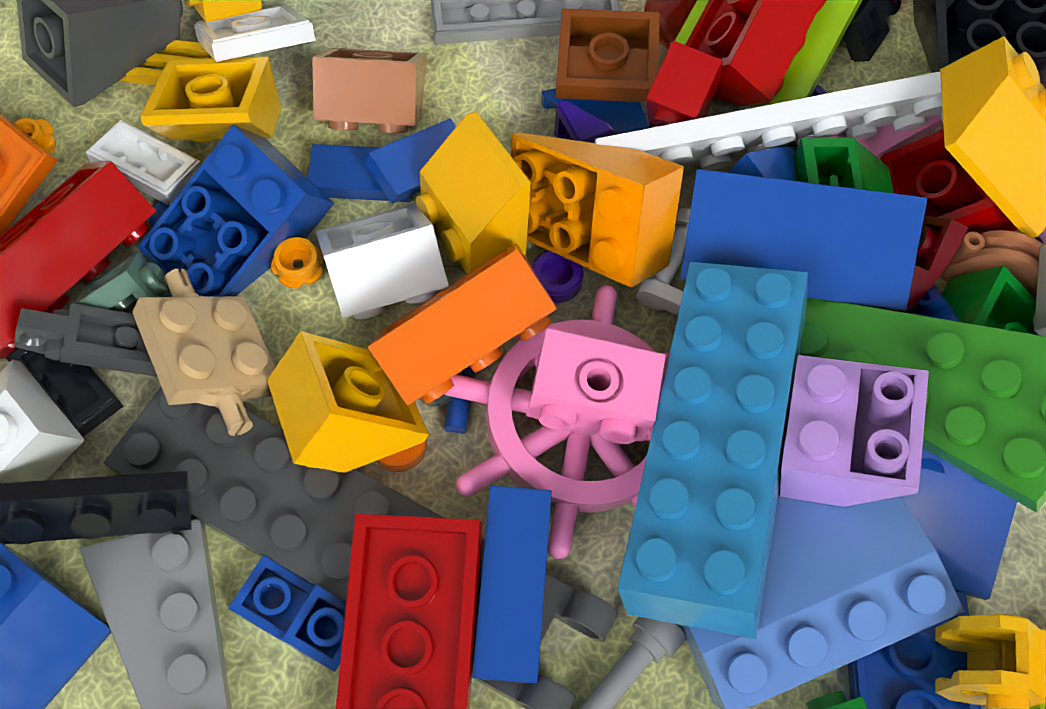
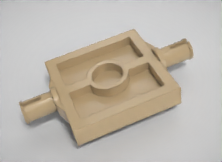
[132,269,276,436]

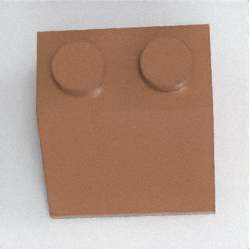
[312,48,427,133]

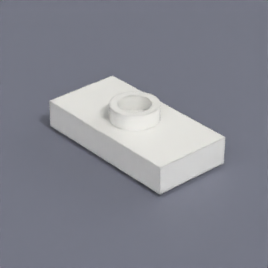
[86,120,202,206]

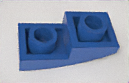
[228,555,346,672]

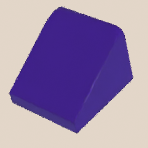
[554,100,614,143]

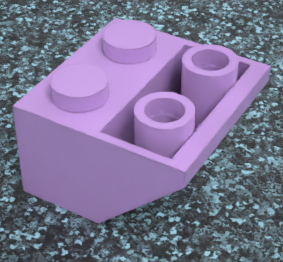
[780,355,929,507]

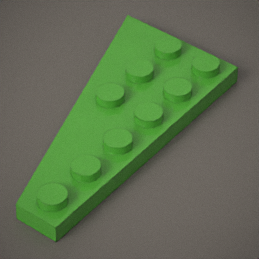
[800,297,1046,513]

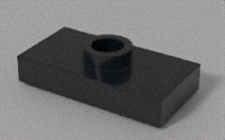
[5,348,124,437]

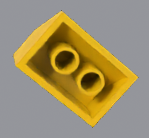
[940,36,1046,238]

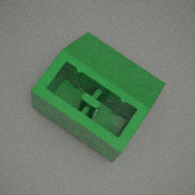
[794,138,894,194]

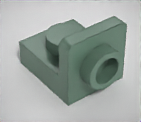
[74,251,172,312]

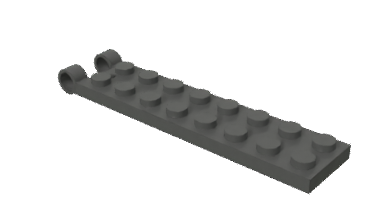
[104,387,618,709]

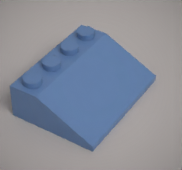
[680,482,965,709]

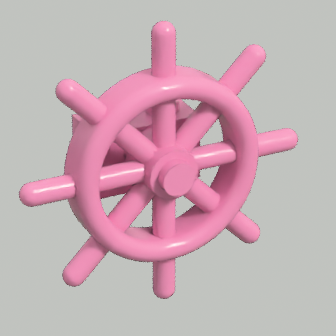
[444,285,670,559]

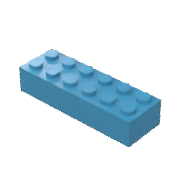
[617,262,808,639]

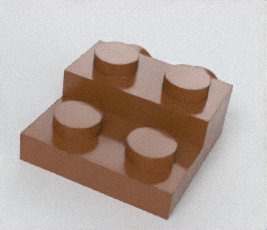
[556,8,660,102]

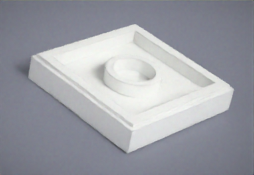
[194,4,316,62]

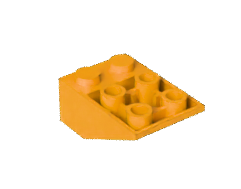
[511,132,684,288]

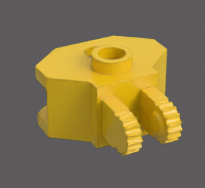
[935,614,1046,709]

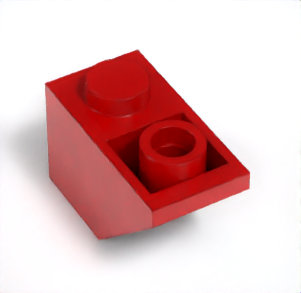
[646,41,723,128]

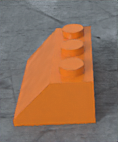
[367,243,557,406]

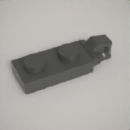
[14,303,157,377]

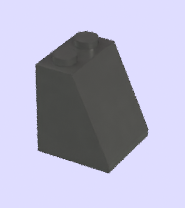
[17,0,183,107]

